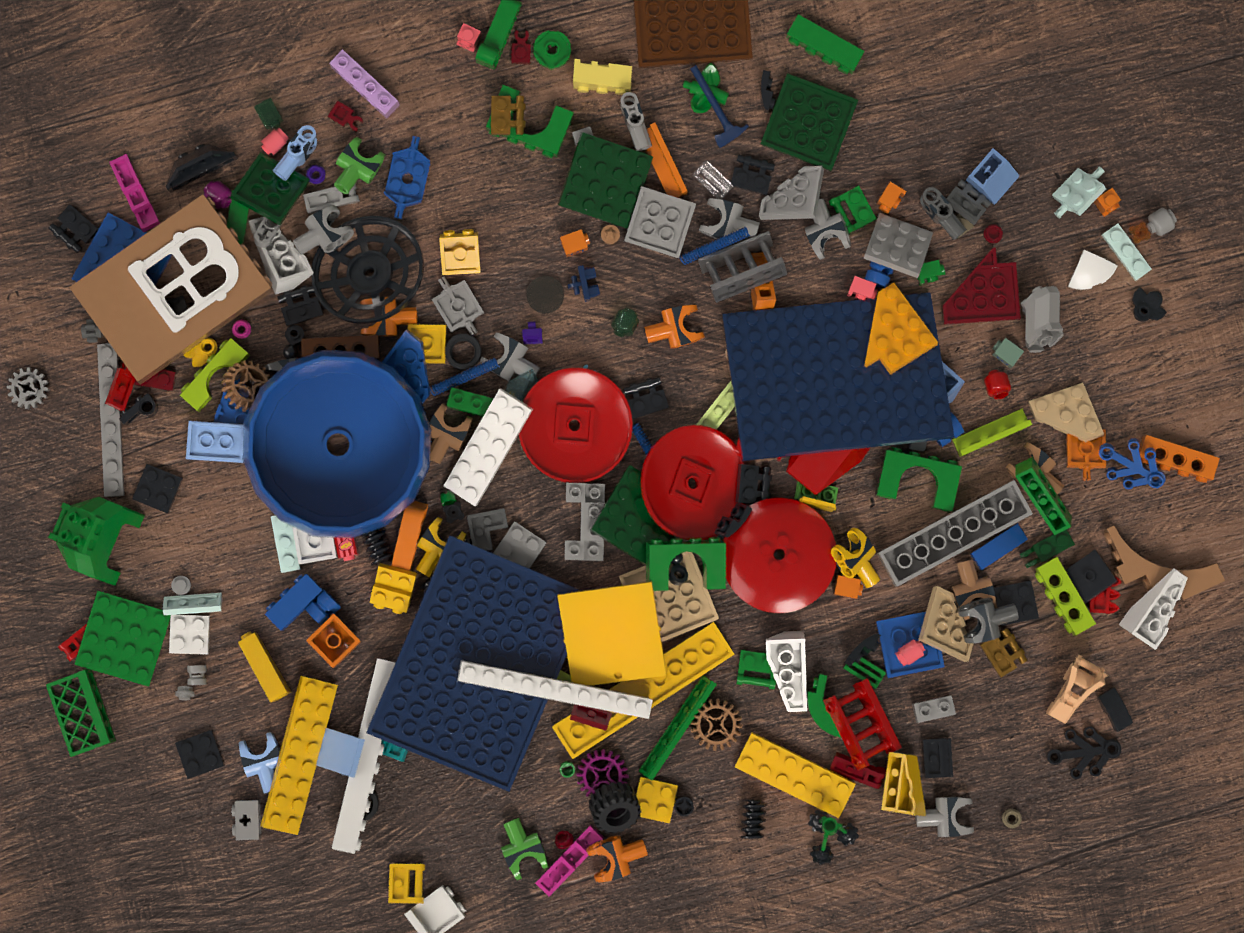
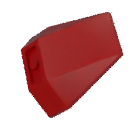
[786,447,871,495]

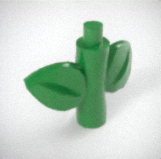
[683,63,729,113]

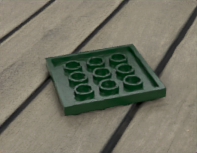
[760,73,858,171]
[558,132,653,229]
[590,465,675,566]

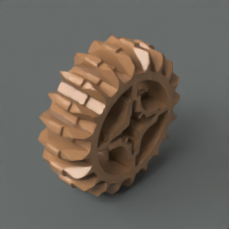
[221,360,270,412]
[691,699,742,751]

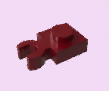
[511,31,531,65]
[327,100,364,132]

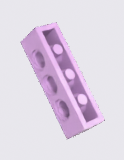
[329,49,400,119]

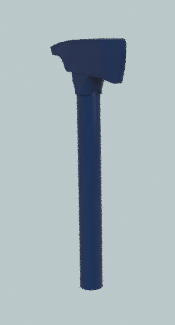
[690,65,749,148]

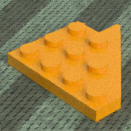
[864,283,938,375]

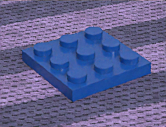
[876,612,945,678]

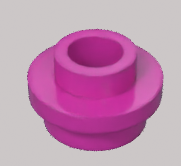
[232,320,251,339]

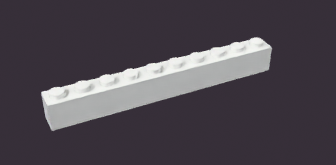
[332,658,395,854]
[457,660,653,719]

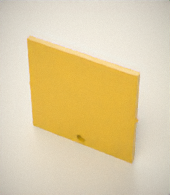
[558,581,667,686]

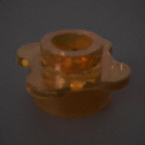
[1129,222,1151,244]

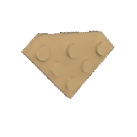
[1029,383,1104,442]
[918,586,974,662]

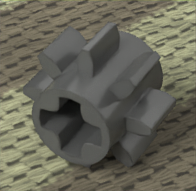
[81,319,103,343]

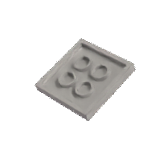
[624,186,696,258]
[864,213,933,278]

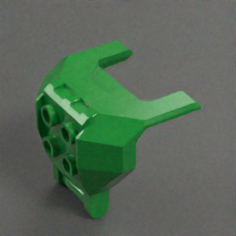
[48,497,145,586]

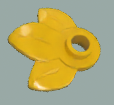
[183,338,218,367]

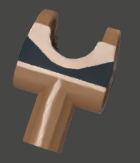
[429,403,473,464]
[1005,442,1065,494]
[952,559,997,621]

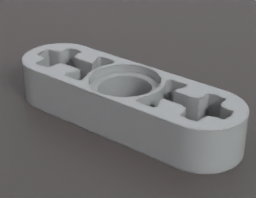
[254,217,282,248]

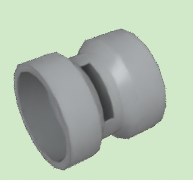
[187,665,207,685]

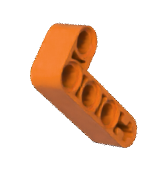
[391,501,428,571]

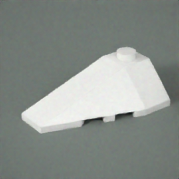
[249,217,313,295]
[1119,568,1188,650]
[766,631,807,712]

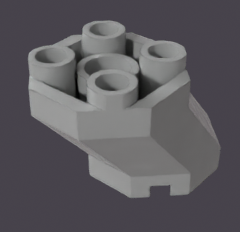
[1021,286,1064,353]

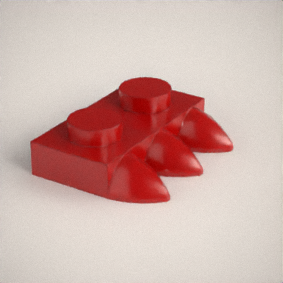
[1089,576,1122,614]

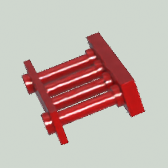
[823,678,902,770]

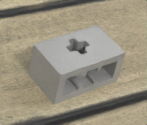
[912,695,956,723]
[232,800,261,840]

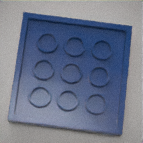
[72,213,172,286]

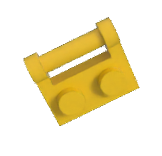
[388,864,425,904]

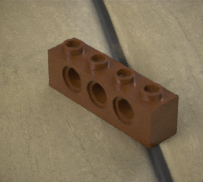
[301,335,381,360]

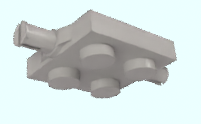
[432,276,484,336]

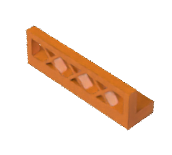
[645,122,687,198]

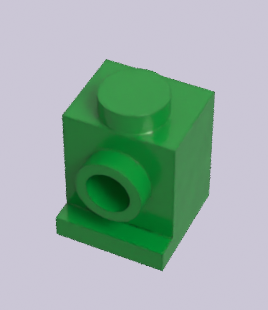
[917,260,945,286]

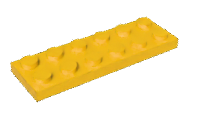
[735,732,856,818]

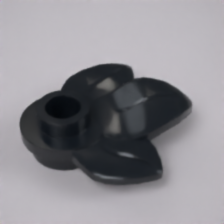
[1132,287,1166,322]

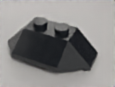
[166,144,238,193]

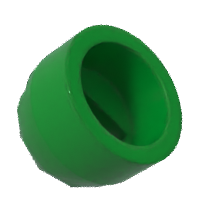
[440,490,456,506]
[559,761,575,778]

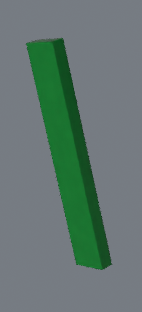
[639,675,717,780]

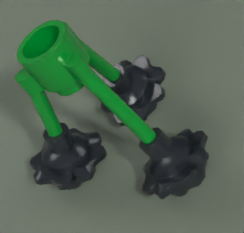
[808,810,859,865]

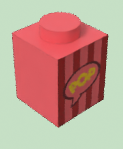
[334,537,359,561]

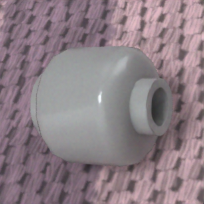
[1147,208,1177,236]

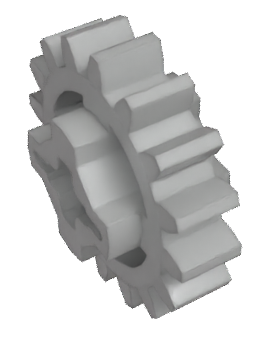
[7,367,50,409]

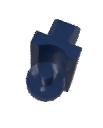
[567,265,600,302]

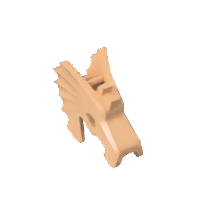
[1046,654,1108,724]

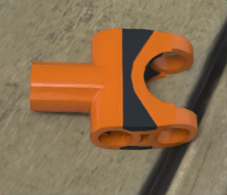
[360,297,417,337]
[644,305,705,349]
[586,835,647,882]

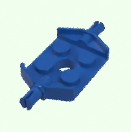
[384,136,431,219]

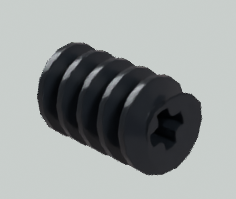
[361,528,393,566]
[740,799,767,840]

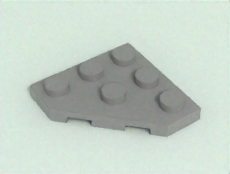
[759,166,824,220]

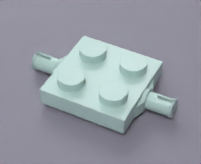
[1052,167,1106,218]

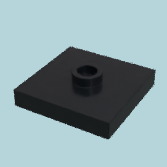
[1065,549,1118,603]

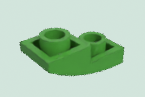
[794,482,838,504]

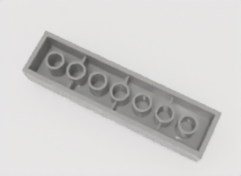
[877,480,1033,587]

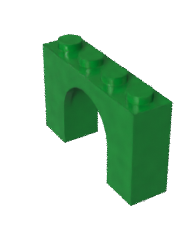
[486,85,574,159]
[876,447,962,512]
[646,537,726,591]

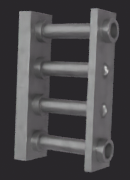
[698,231,787,303]

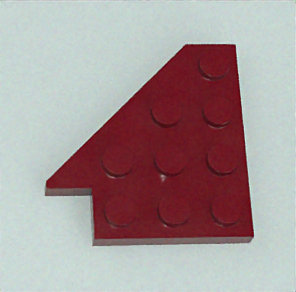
[942,247,1021,325]

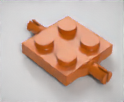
[1066,429,1106,481]

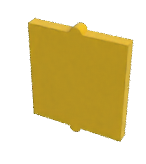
[799,496,836,512]

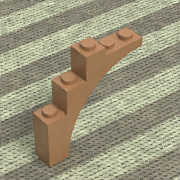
[1104,526,1225,601]

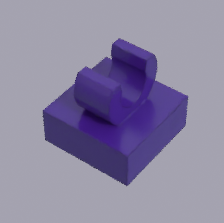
[522,322,543,345]

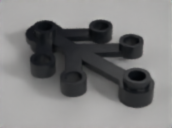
[1046,726,1121,779]

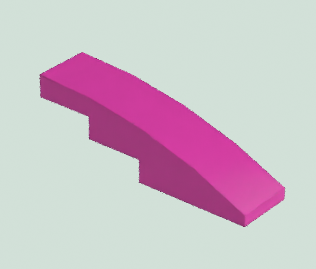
[109,154,160,232]
[535,825,604,896]

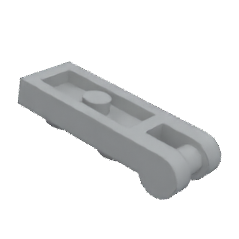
[303,183,360,214]

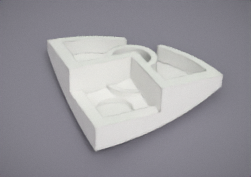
[1068,250,1117,290]

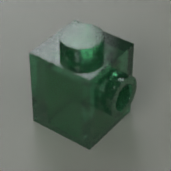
[254,98,283,130]

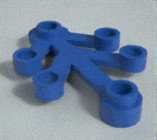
[1099,438,1166,489]

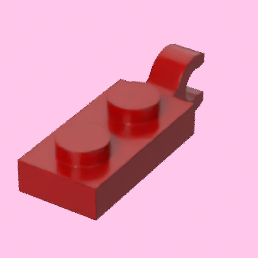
[105,362,136,411]

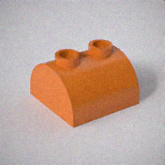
[306,614,361,668]

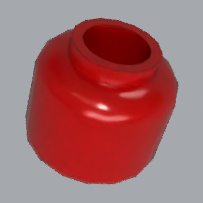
[984,370,1011,399]

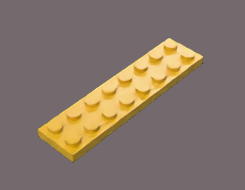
[260,676,338,835]

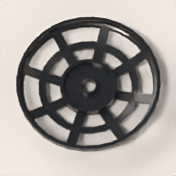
[311,216,424,324]

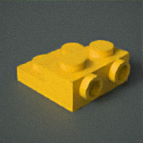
[439,229,481,275]
[369,563,417,614]

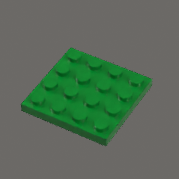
[74,591,171,687]

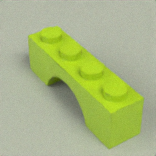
[180,338,250,412]

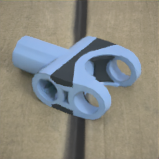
[273,125,317,181]
[239,732,281,793]

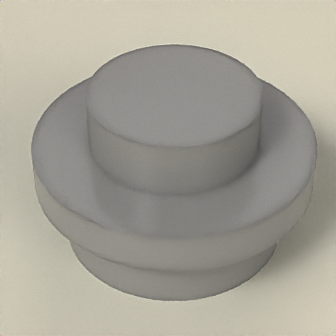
[171,576,191,595]
[175,686,195,701]

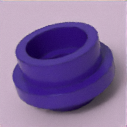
[306,165,326,184]

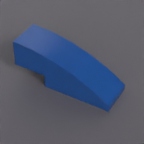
[970,523,1028,570]

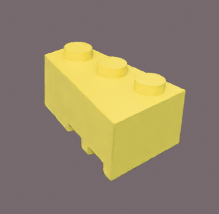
[573,59,632,95]

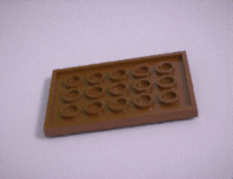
[634,0,753,68]

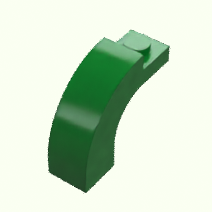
[807,674,841,737]

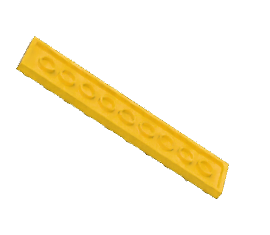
[552,622,735,759]

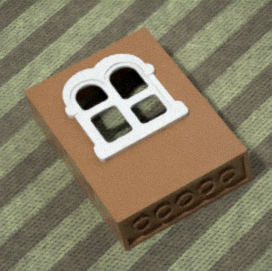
[69,194,272,385]

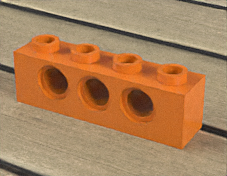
[1139,435,1220,483]

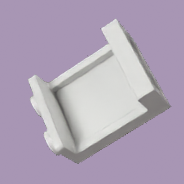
[404,885,466,933]

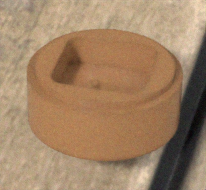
[601,225,620,245]

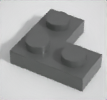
[467,508,508,551]

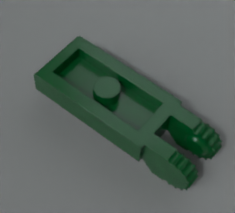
[1019,529,1075,568]

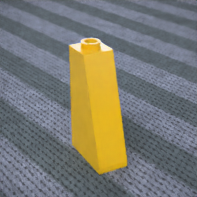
[238,631,291,702]

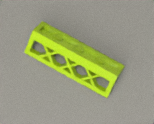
[952,409,1032,457]

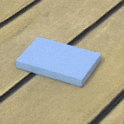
[186,421,244,463]
[316,728,365,778]

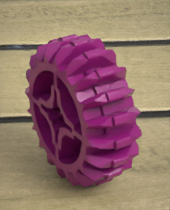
[576,749,629,797]

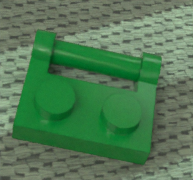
[829,186,877,234]
[736,650,776,690]

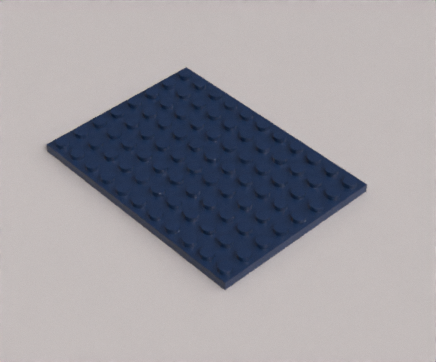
[722,293,954,461]
[366,535,581,792]

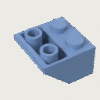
[965,148,1019,205]

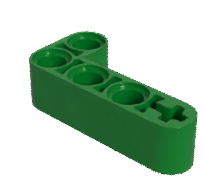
[475,0,522,70]

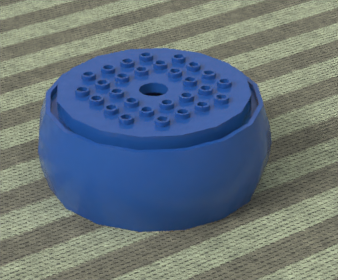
[242,350,432,538]

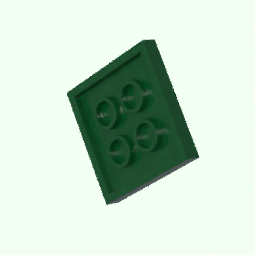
[231,152,310,226]

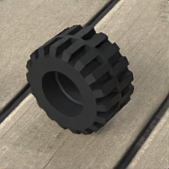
[589,782,641,834]

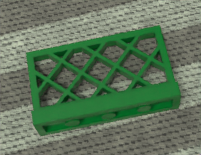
[46,669,116,757]

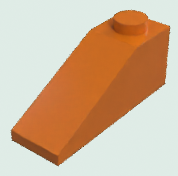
[749,253,776,311]

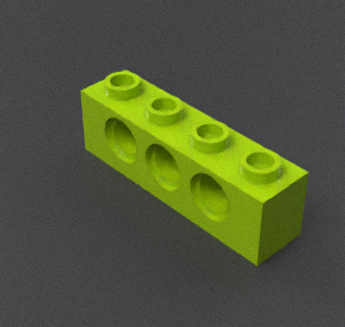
[1035,557,1096,636]

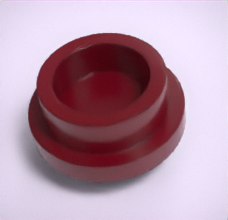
[984,224,1003,244]
[555,831,574,849]

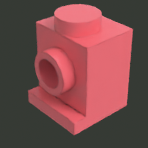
[456,23,482,53]
[847,276,878,301]

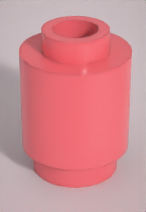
[261,128,289,155]
[895,639,925,666]

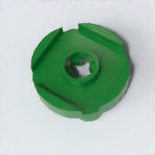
[533,31,571,70]

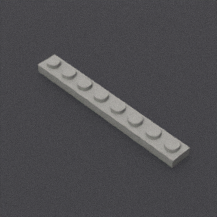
[97,344,125,497]

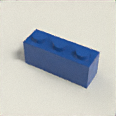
[265,574,323,631]

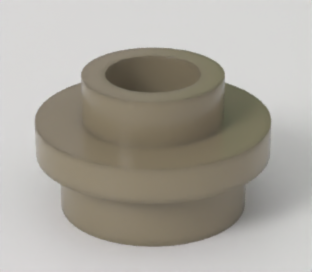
[1002,809,1022,828]

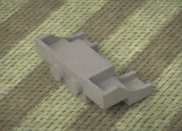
[565,483,605,561]

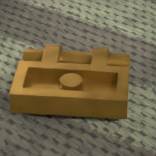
[491,96,526,135]
[980,628,1028,678]

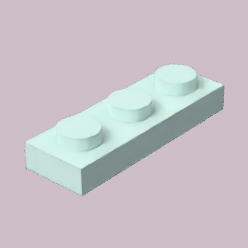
[1102,223,1152,281]
[271,516,301,573]
[163,593,222,615]

